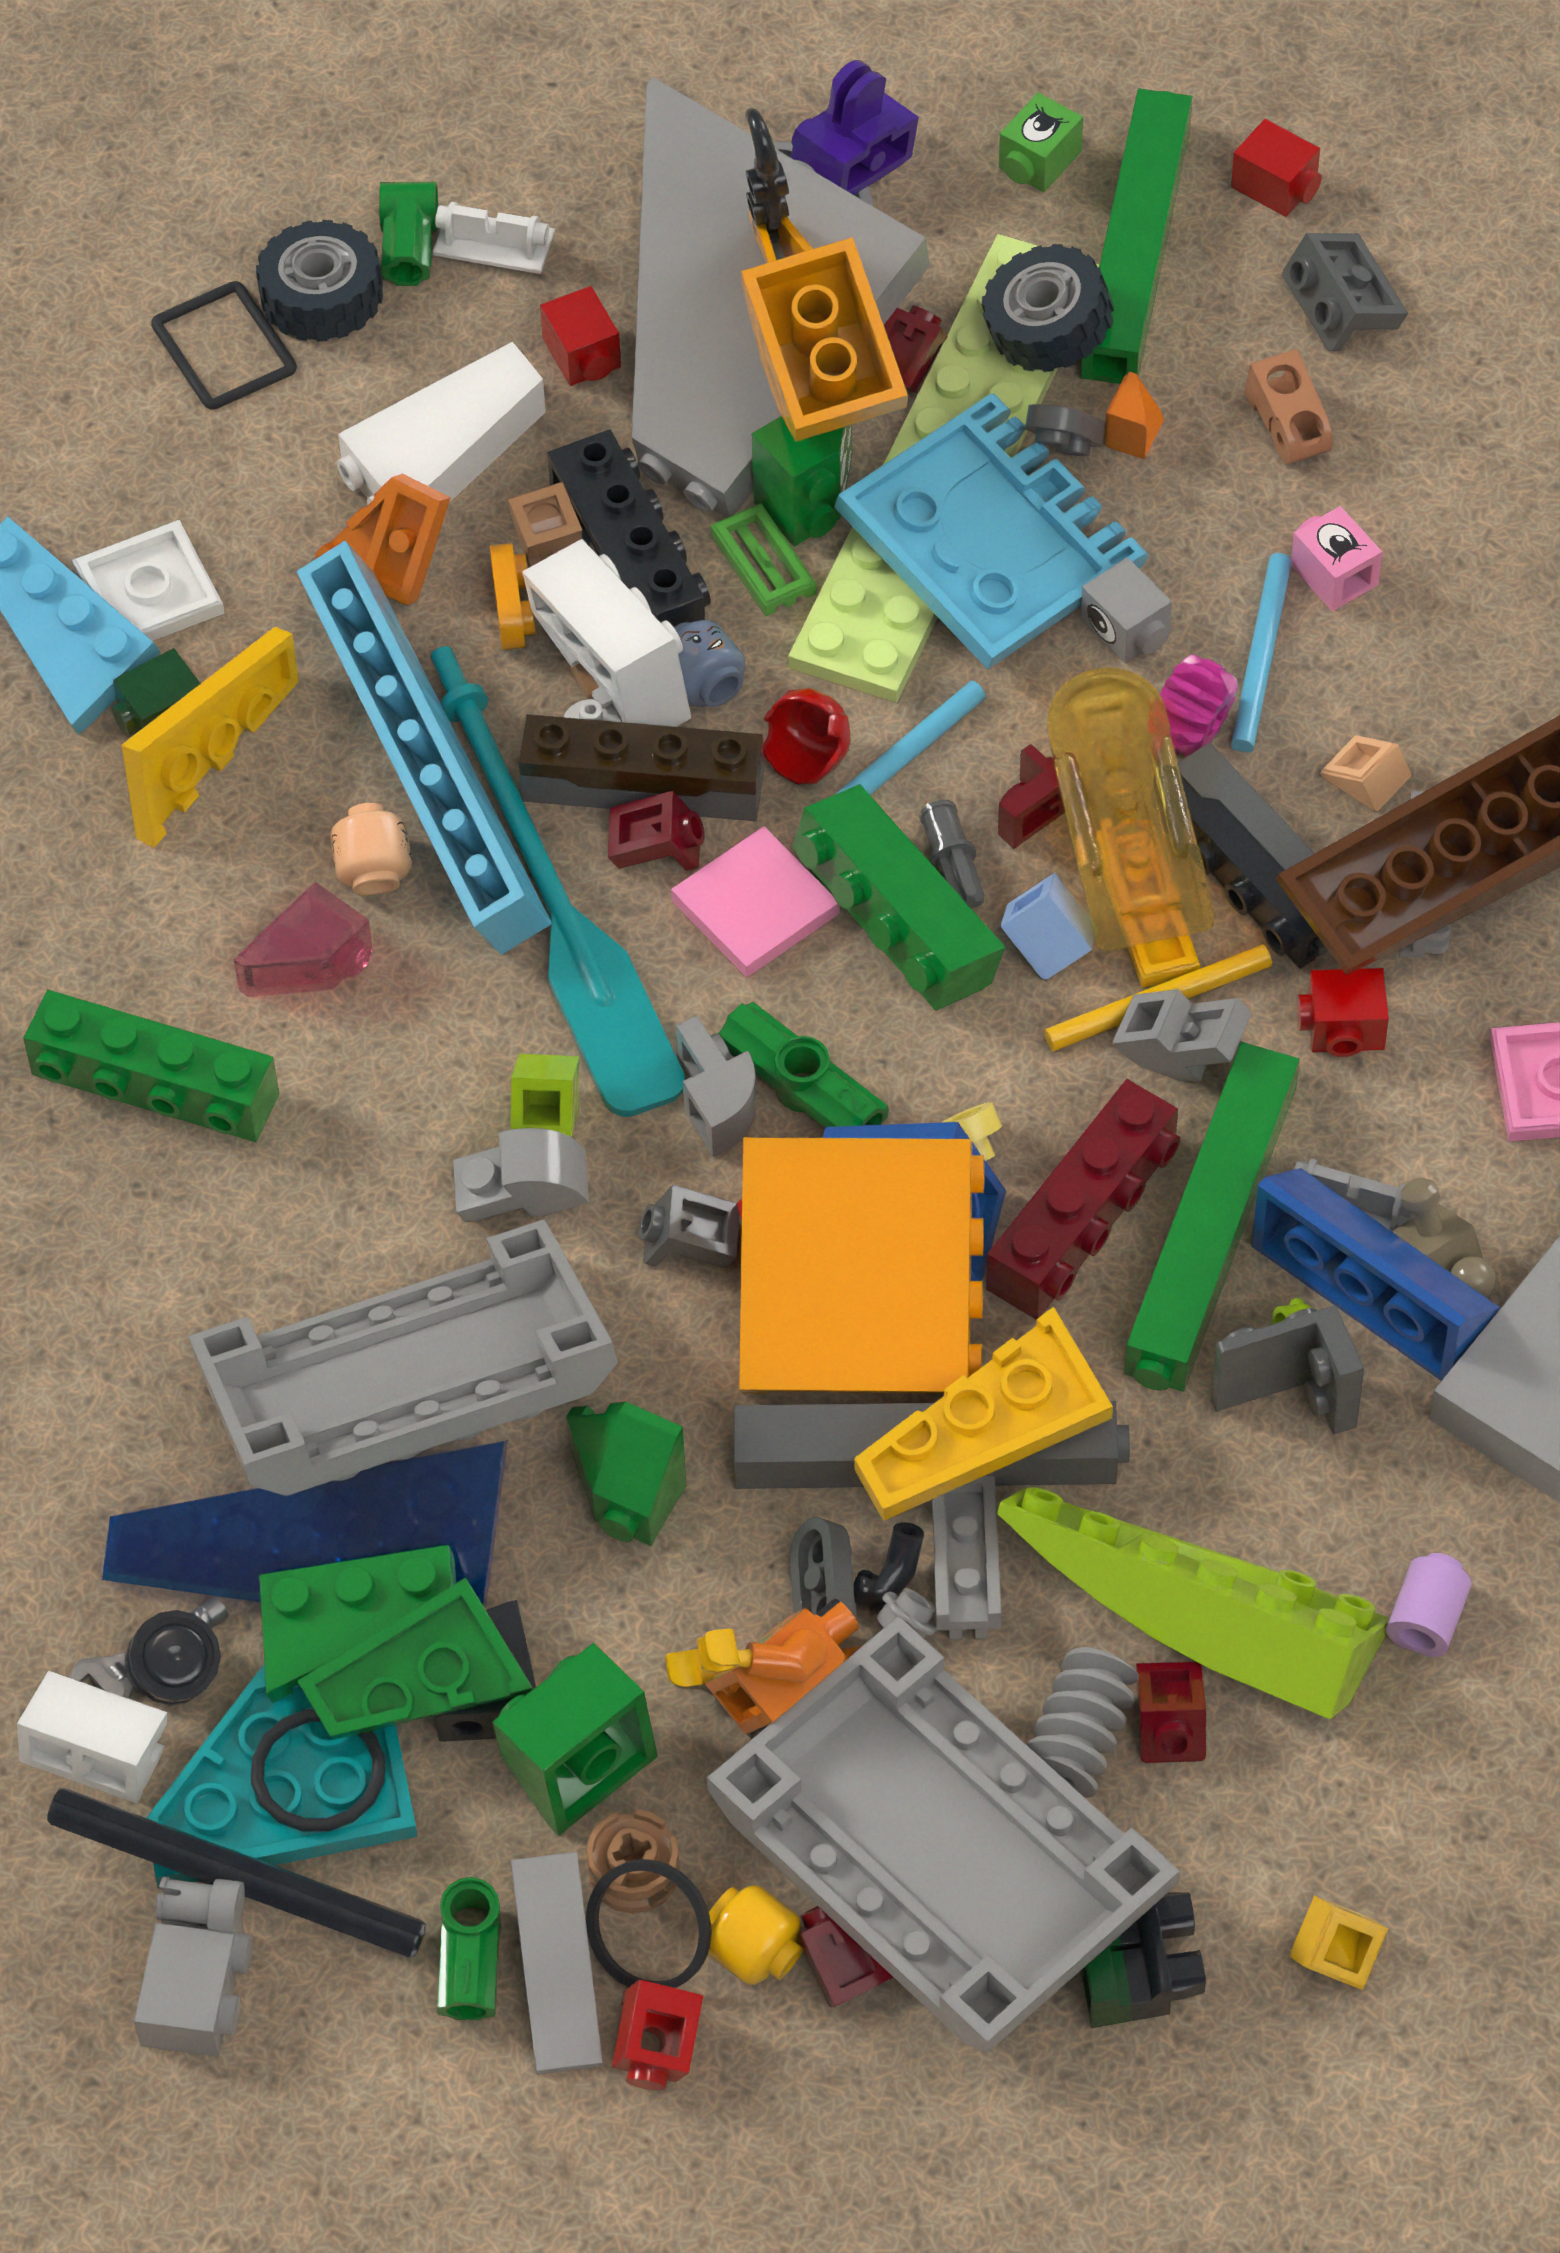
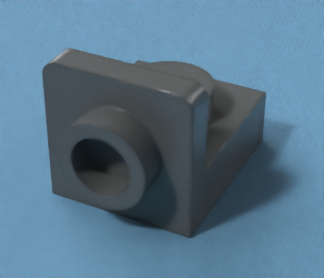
[639,1185,739,1268]

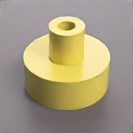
[943,1102,1002,1161]

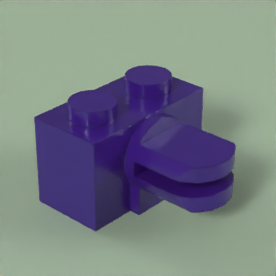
[791,60,919,195]

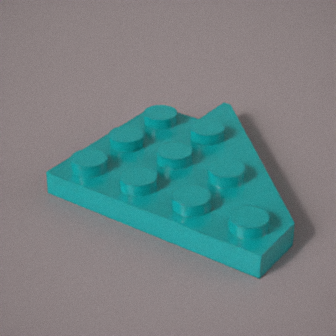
[146,1664,418,1889]

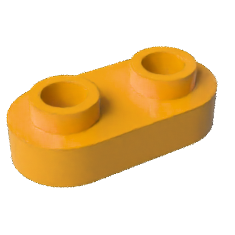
[489,543,535,650]

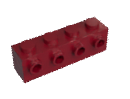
[986,1079,1181,1320]

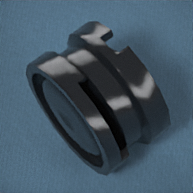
[124,1610,221,1706]

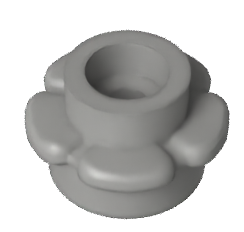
[877,1588,937,1639]

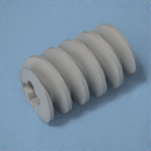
[1027,1647,1139,1798]

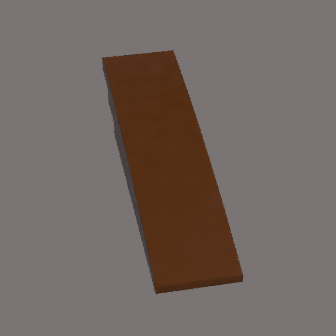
[1276,715,1560,975]

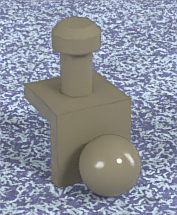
[1392,1178,1496,1298]

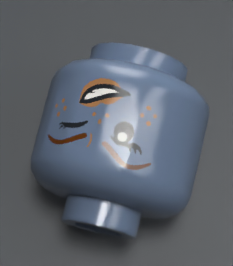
[674,620,745,707]

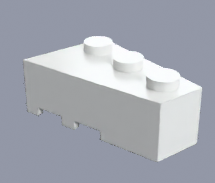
[522,539,691,727]

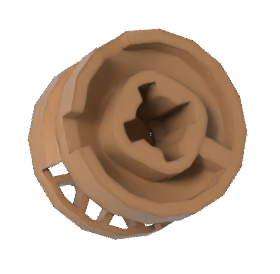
[586,1808,680,1914]

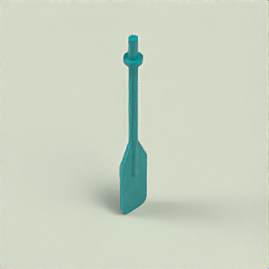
[430,646,685,1117]

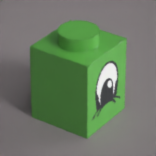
[999,92,1083,193]

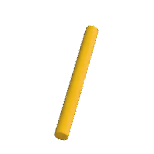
[1043,944,1272,1052]

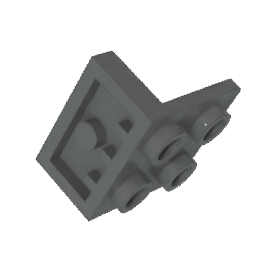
[1212,1305,1364,1435]

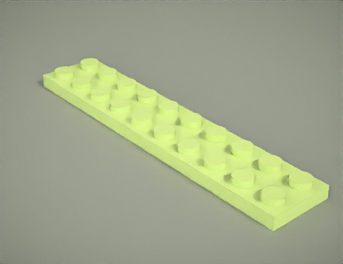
[788,234,1100,703]

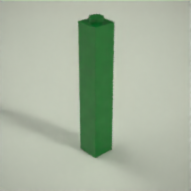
[1081,88,1193,384]
[1124,1041,1300,1392]

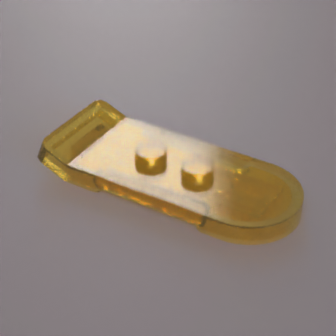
[1047,667,1215,951]

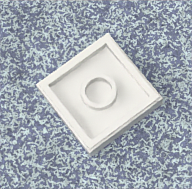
[72,520,224,641]

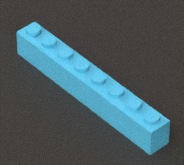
[296,541,552,955]

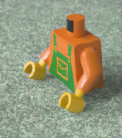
[665,1599,859,1735]

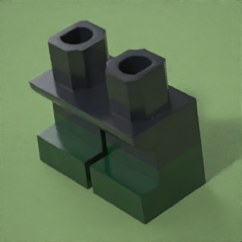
[1081,1892,1206,2028]

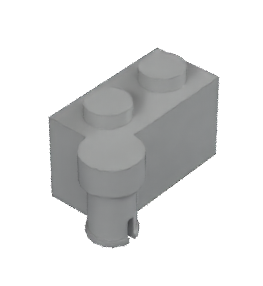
[134,1877,253,2057]

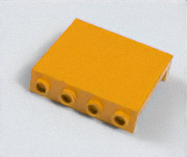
[739,1137,984,1395]

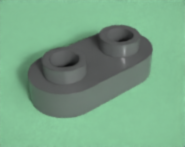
[1025,404,1106,456]
[790,1517,856,1617]

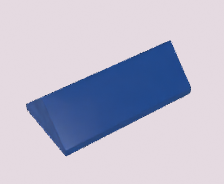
[1252,1168,1500,1381]

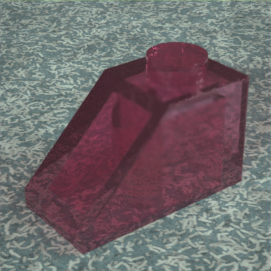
[233,882,373,997]

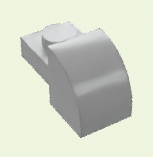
[1112,989,1252,1082]
[676,1015,756,1157]
[453,1128,589,1222]

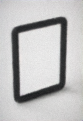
[151,281,297,409]

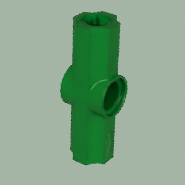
[718,1001,889,1128]

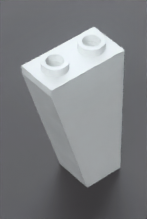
[337,342,546,505]

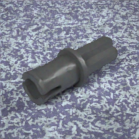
[919,800,984,909]

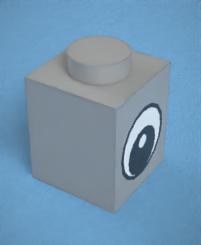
[1081,557,1172,663]

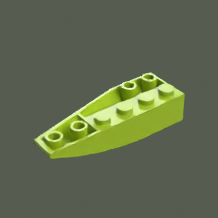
[997,1487,1390,1719]

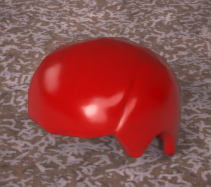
[763,688,851,785]

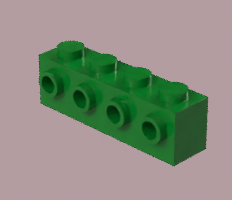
[792,784,1005,1011]
[23,989,280,1143]

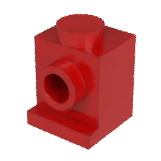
[612,1979,704,2090]

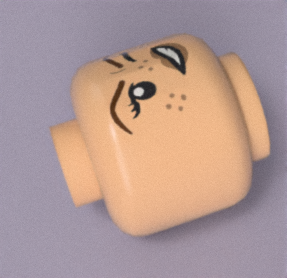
[330,803,412,896]

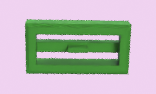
[710,503,817,617]

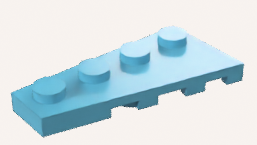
[0,516,161,734]

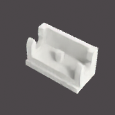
[17,1671,167,1804]

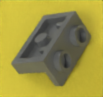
[1282,233,1408,351]

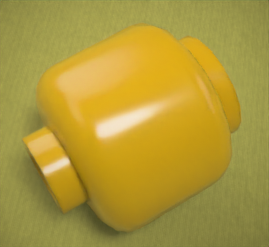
[708,1885,803,1985]

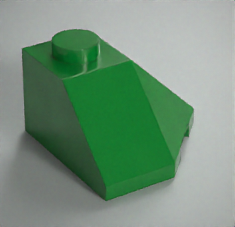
[566,1401,687,1546]

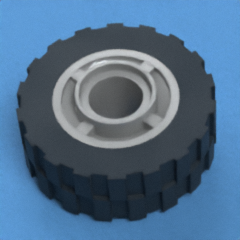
[256,220,383,342]
[981,244,1114,372]

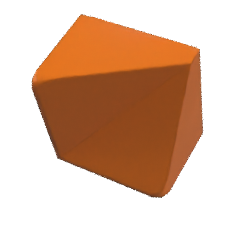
[1105,372,1164,460]

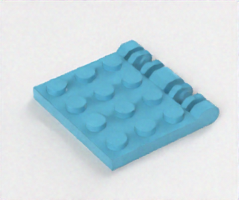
[834,394,1149,670]

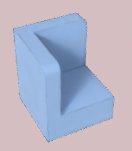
[1000,873,1097,980]

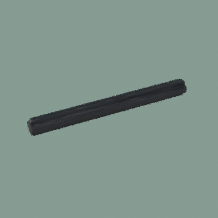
[47,1788,426,1957]

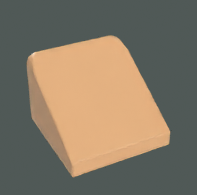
[1320,735,1412,812]

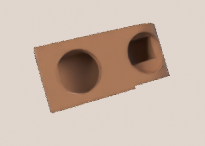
[1245,349,1333,464]

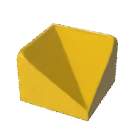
[1290,1895,1389,1990]

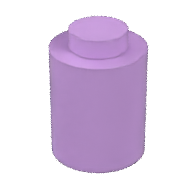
[1386,1553,1472,1657]

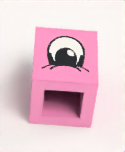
[1291,506,1382,611]

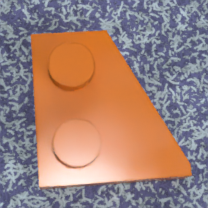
[314,473,451,606]

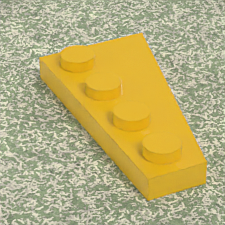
[121,627,299,848]
[854,1306,1113,1521]

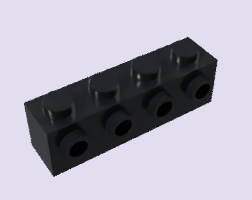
[547,429,711,627]

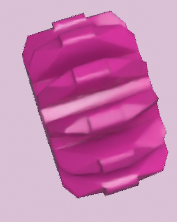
[1147,654,1238,757]

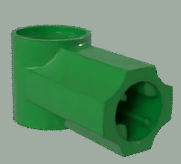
[379,182,439,286]
[437,1877,502,2020]

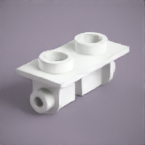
[433,202,555,274]

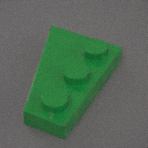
[259,1545,456,1703]
[297,1578,533,1740]

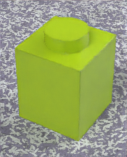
[510,1053,580,1137]

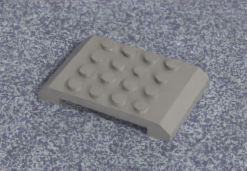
[188,1219,618,1496]
[707,1616,1180,2053]

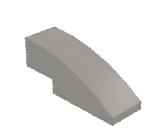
[511,1852,603,2075]

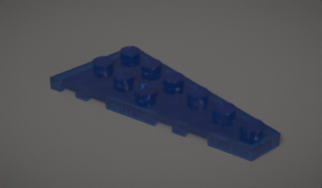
[102,1440,508,1610]

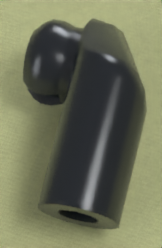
[853,1522,924,1611]

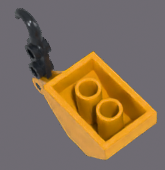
[741,108,908,442]

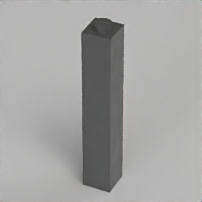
[734,1401,1130,1489]

